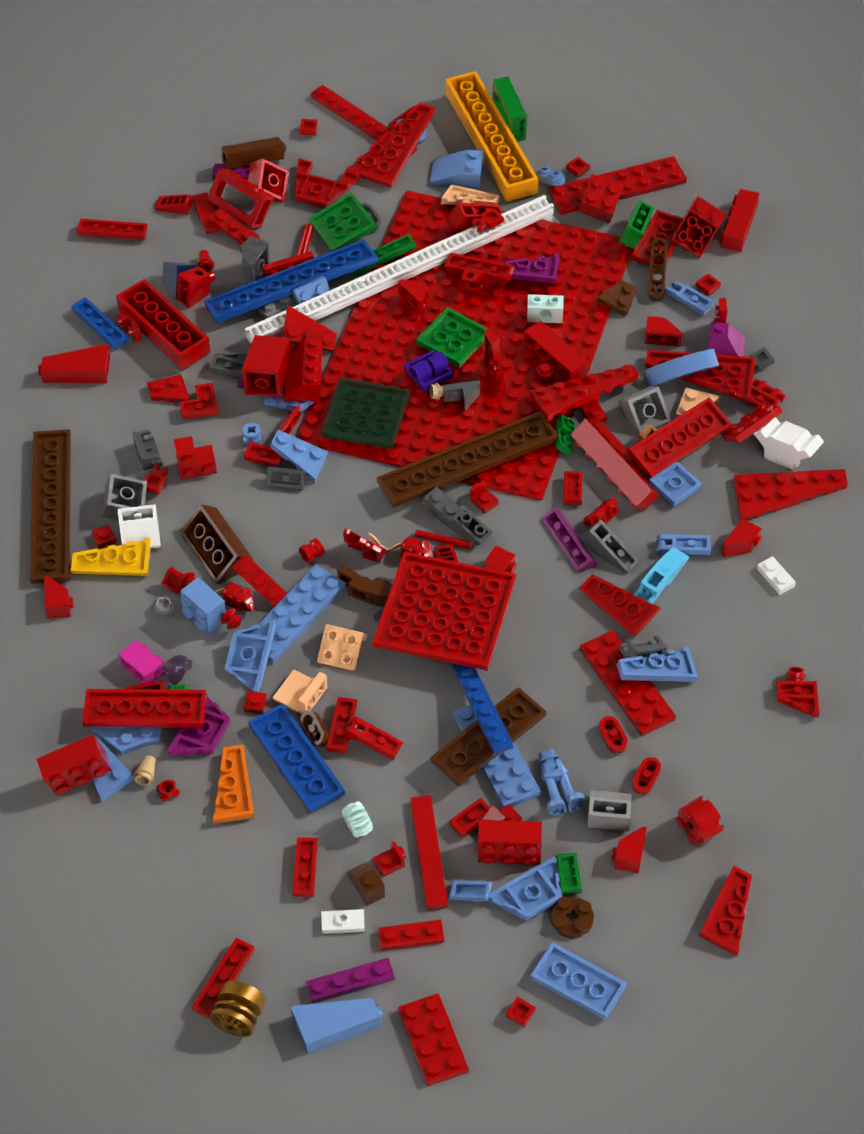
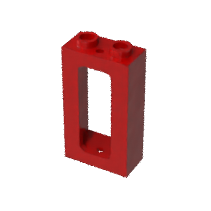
[207,168,274,228]

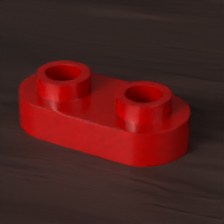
[599,716,628,753]
[632,757,661,795]

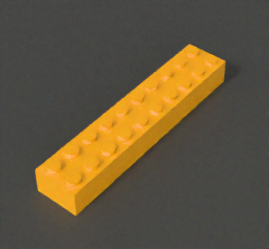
[445,71,538,202]

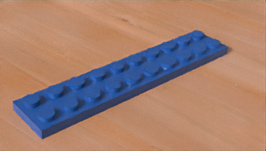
[204,239,378,323]

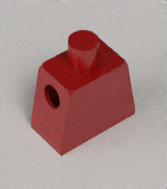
[177,267,216,309]

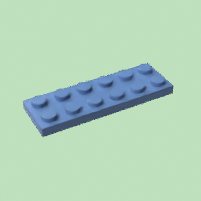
[258,565,346,664]
[453,705,541,808]

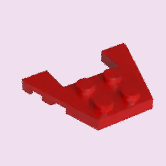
[295,158,360,208]

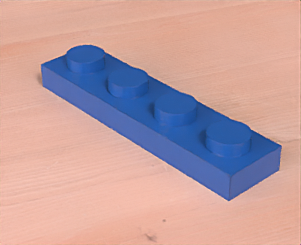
[71,297,129,350]

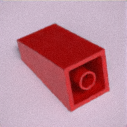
[242,335,291,397]

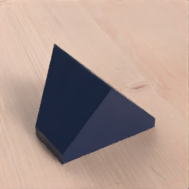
[163,262,198,300]

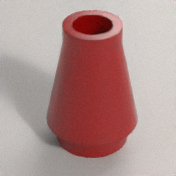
[197,250,214,272]

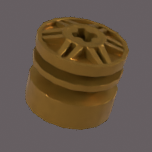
[210,980,266,1037]

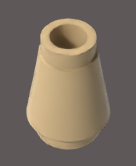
[134,755,156,786]

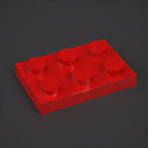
[722,404,783,443]

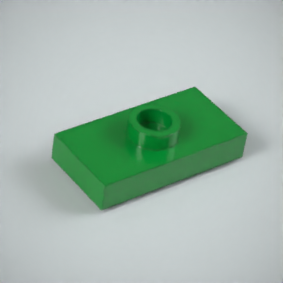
[556,853,582,895]

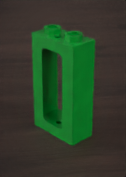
[492,76,527,142]

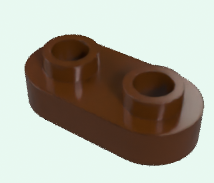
[300,711,329,747]

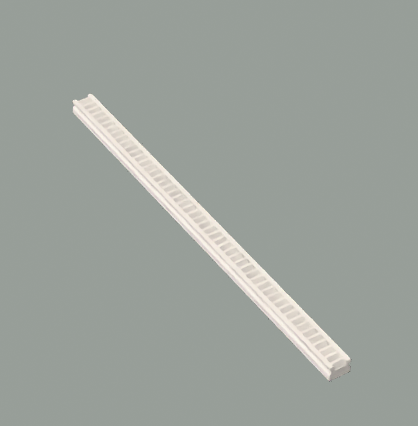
[245,195,554,344]

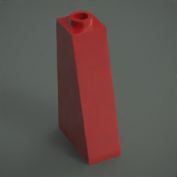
[38,344,111,383]

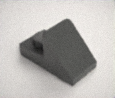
[443,380,480,410]

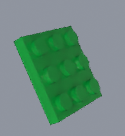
[308,192,378,252]
[416,307,487,368]

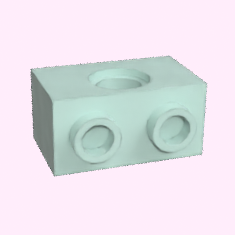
[527,295,564,323]

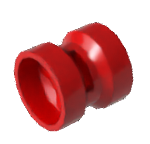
[299,538,325,563]

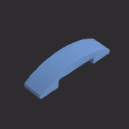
[645,348,719,387]

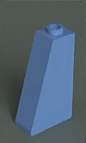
[291,998,383,1054]

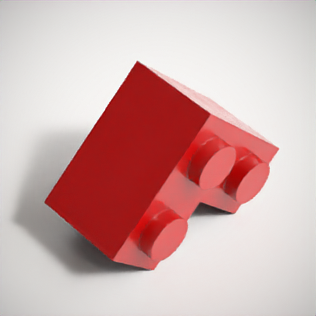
[173,436,217,480]

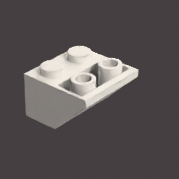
[118,504,161,549]

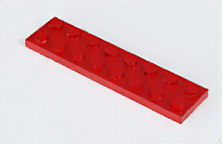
[548,156,687,215]

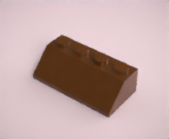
[180,504,253,584]

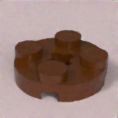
[551,897,594,939]

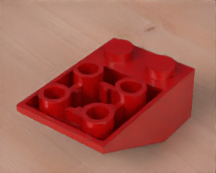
[671,196,727,258]

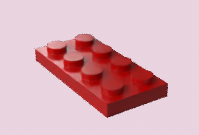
[631,210,682,266]
[398,993,469,1087]

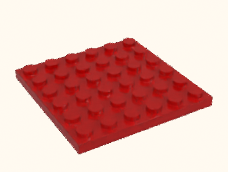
[372,551,516,671]

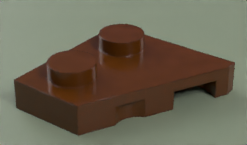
[596,280,637,316]

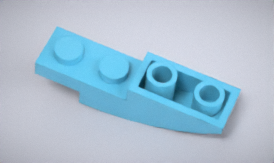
[634,547,689,604]

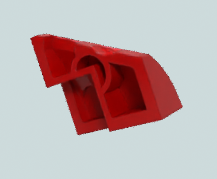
[343,528,386,563]

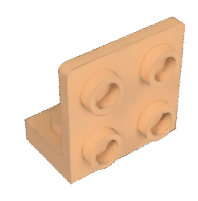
[317,624,368,671]
[273,670,327,715]

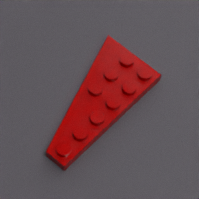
[346,103,435,188]
[645,349,755,403]
[530,365,639,421]
[733,469,848,520]

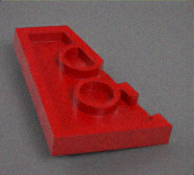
[282,305,337,352]
[483,328,505,392]

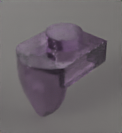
[166,655,193,685]

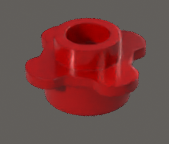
[156,780,180,801]

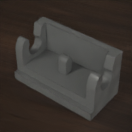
[132,430,163,471]
[619,636,668,658]

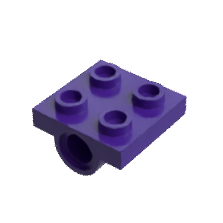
[404,350,454,392]

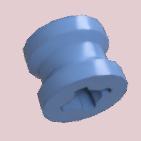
[242,422,262,445]

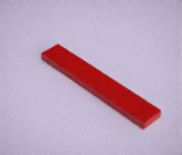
[411,795,448,910]

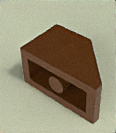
[347,863,385,906]

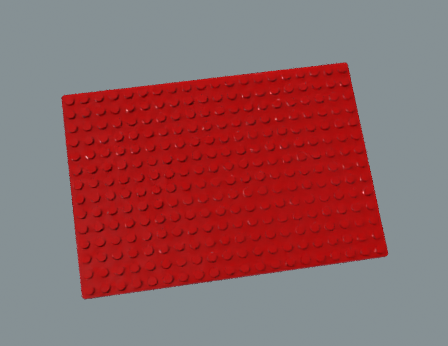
[296,191,633,500]

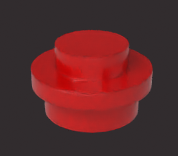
[536,363,554,380]
[785,667,806,681]

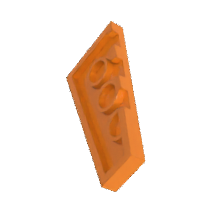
[213,744,255,824]

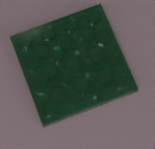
[321,378,410,449]

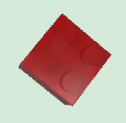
[578,174,624,223]

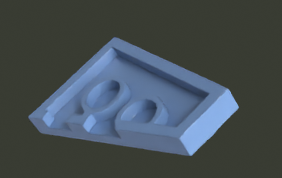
[270,430,328,483]
[93,736,134,802]

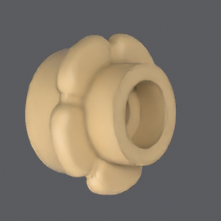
[430,383,443,401]

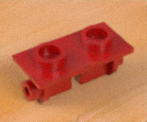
[583,497,620,527]

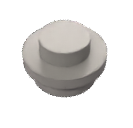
[154,597,174,615]

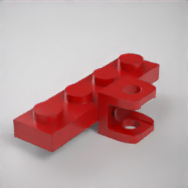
[444,253,515,293]

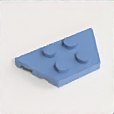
[224,620,277,692]
[91,727,161,755]
[488,856,562,921]

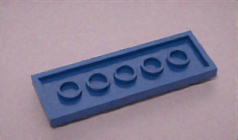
[248,704,345,813]

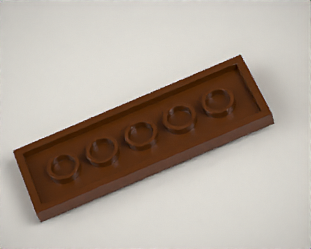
[431,687,547,787]

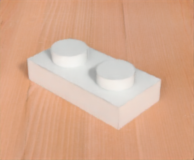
[757,556,796,595]

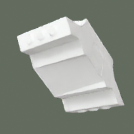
[753,417,824,470]

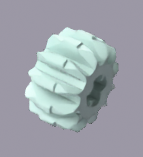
[342,802,373,838]

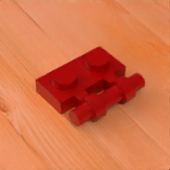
[742,379,787,408]

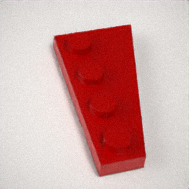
[579,574,661,638]
[698,865,752,956]

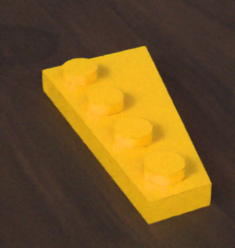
[71,538,151,576]

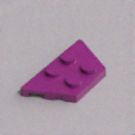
[168,695,231,756]

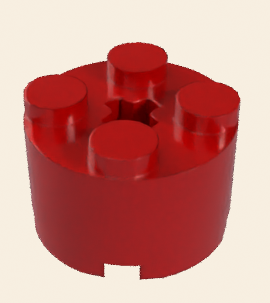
[676,796,724,845]

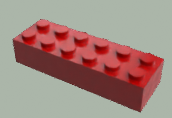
[116,279,211,370]

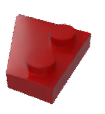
[776,681,820,718]

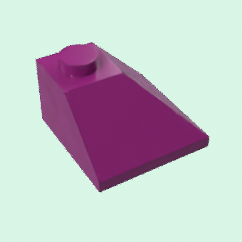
[708,321,745,356]

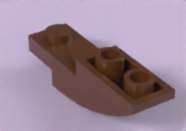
[337,565,392,607]

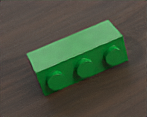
[619,200,654,249]

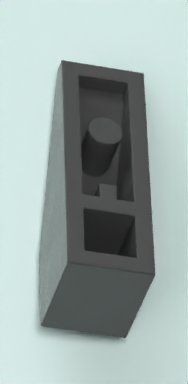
[580,519,639,574]

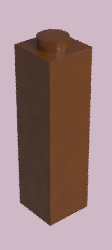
[221,137,286,169]

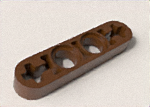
[648,238,668,301]

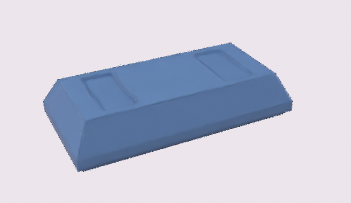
[448,881,492,901]

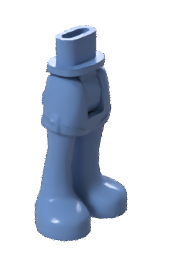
[538,749,586,816]

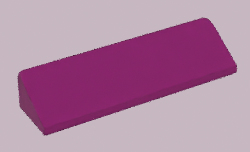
[541,507,598,573]

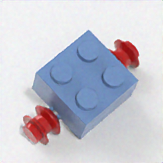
[180,572,242,635]

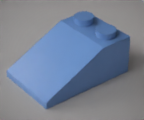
[430,150,484,189]

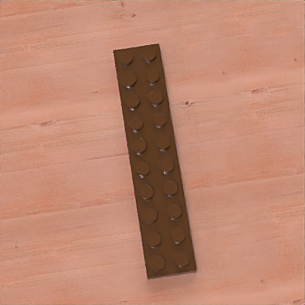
[377,411,559,508]
[30,429,71,584]

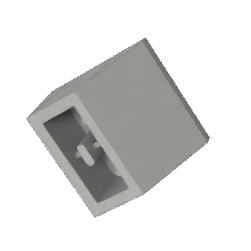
[587,790,632,831]

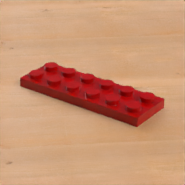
[627,397,732,479]
[579,630,676,737]
[82,689,207,728]

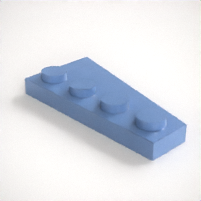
[617,647,698,682]

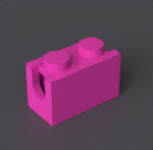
[118,640,164,684]

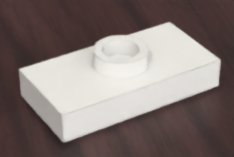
[321,909,365,934]

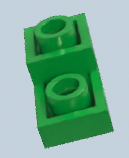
[554,415,575,455]

